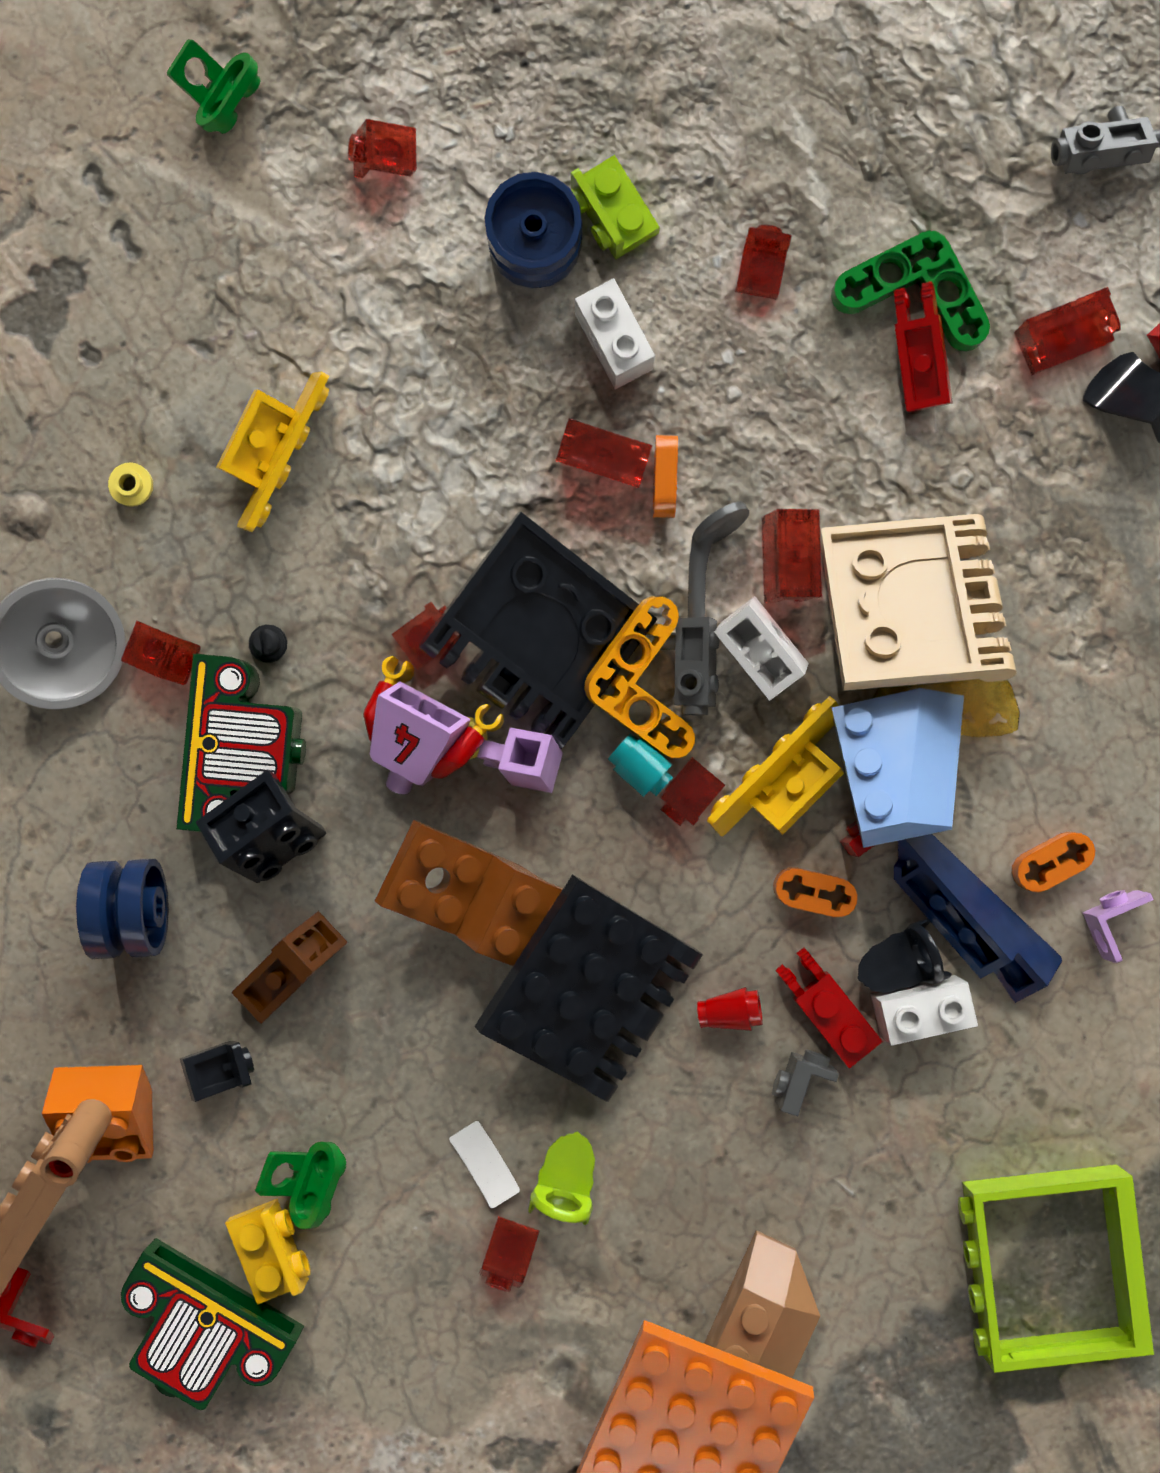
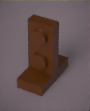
[231,911,348,1024]

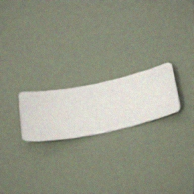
[449,1121,520,1208]

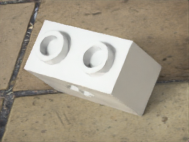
[575,278,655,390]
[714,596,809,701]
[871,975,978,1046]

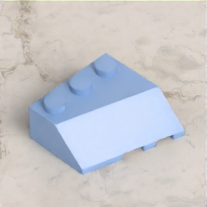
[832,688,964,848]

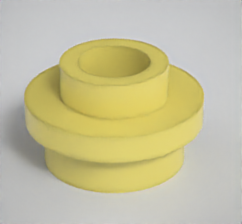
[108,462,153,507]

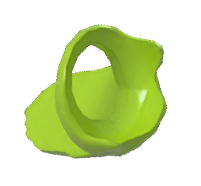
[528,1131,595,1225]

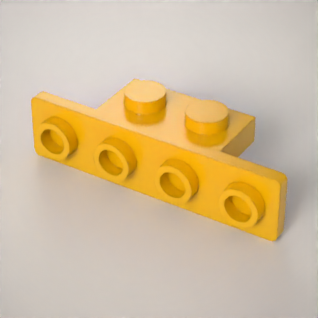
[216,371,329,532]
[707,696,844,837]

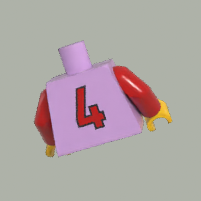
[363,656,504,794]

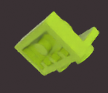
[570,155,660,260]

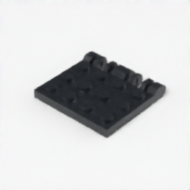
[418,512,657,749]
[475,874,703,1102]

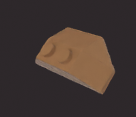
[704,1230,820,1378]

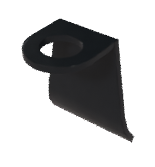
[1083,352,1160,444]

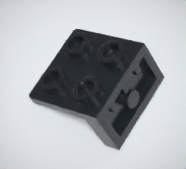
[196,769,326,883]

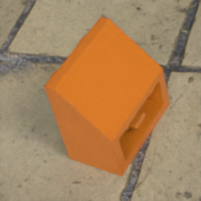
[42,1065,154,1163]

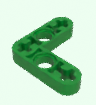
[831,230,990,352]

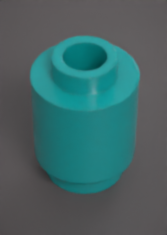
[608,733,673,797]

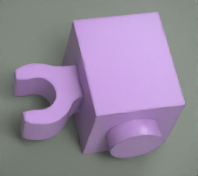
[477,728,563,793]

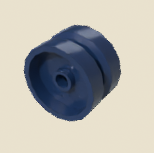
[484,172,582,289]
[76,859,169,959]

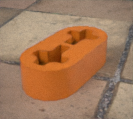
[653,435,678,518]
[1012,832,1095,892]
[773,867,858,917]

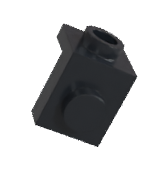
[180,1041,254,1102]

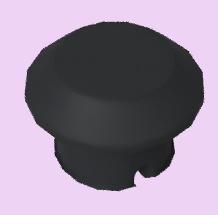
[249,624,287,663]

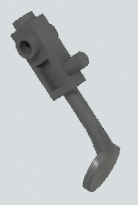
[1051,106,1160,174]
[654,502,749,715]

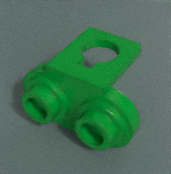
[167,39,261,134]
[255,1141,346,1229]

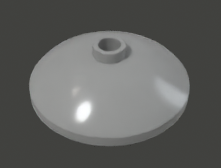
[0,578,126,709]

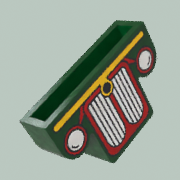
[176,653,306,832]
[121,1238,304,1410]

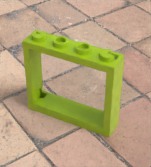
[958,1164,1154,1373]

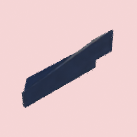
[894,834,1062,1003]

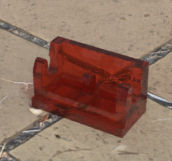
[1014,287,1121,375]
[556,418,653,488]
[762,509,822,603]

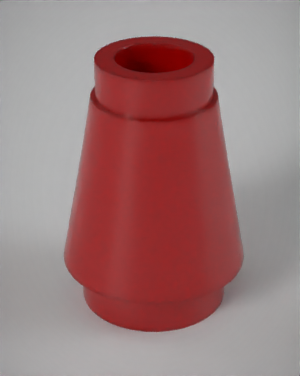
[697,987,763,1031]

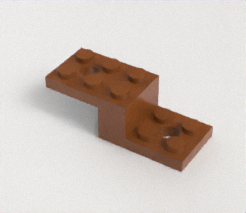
[375,820,563,966]

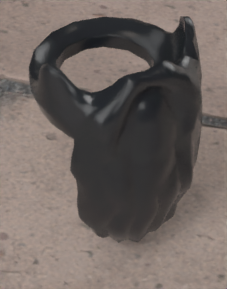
[857,919,952,993]

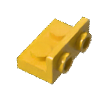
[225,1198,311,1305]

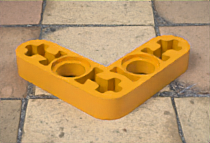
[584,596,695,758]

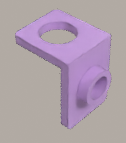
[1082,890,1153,963]

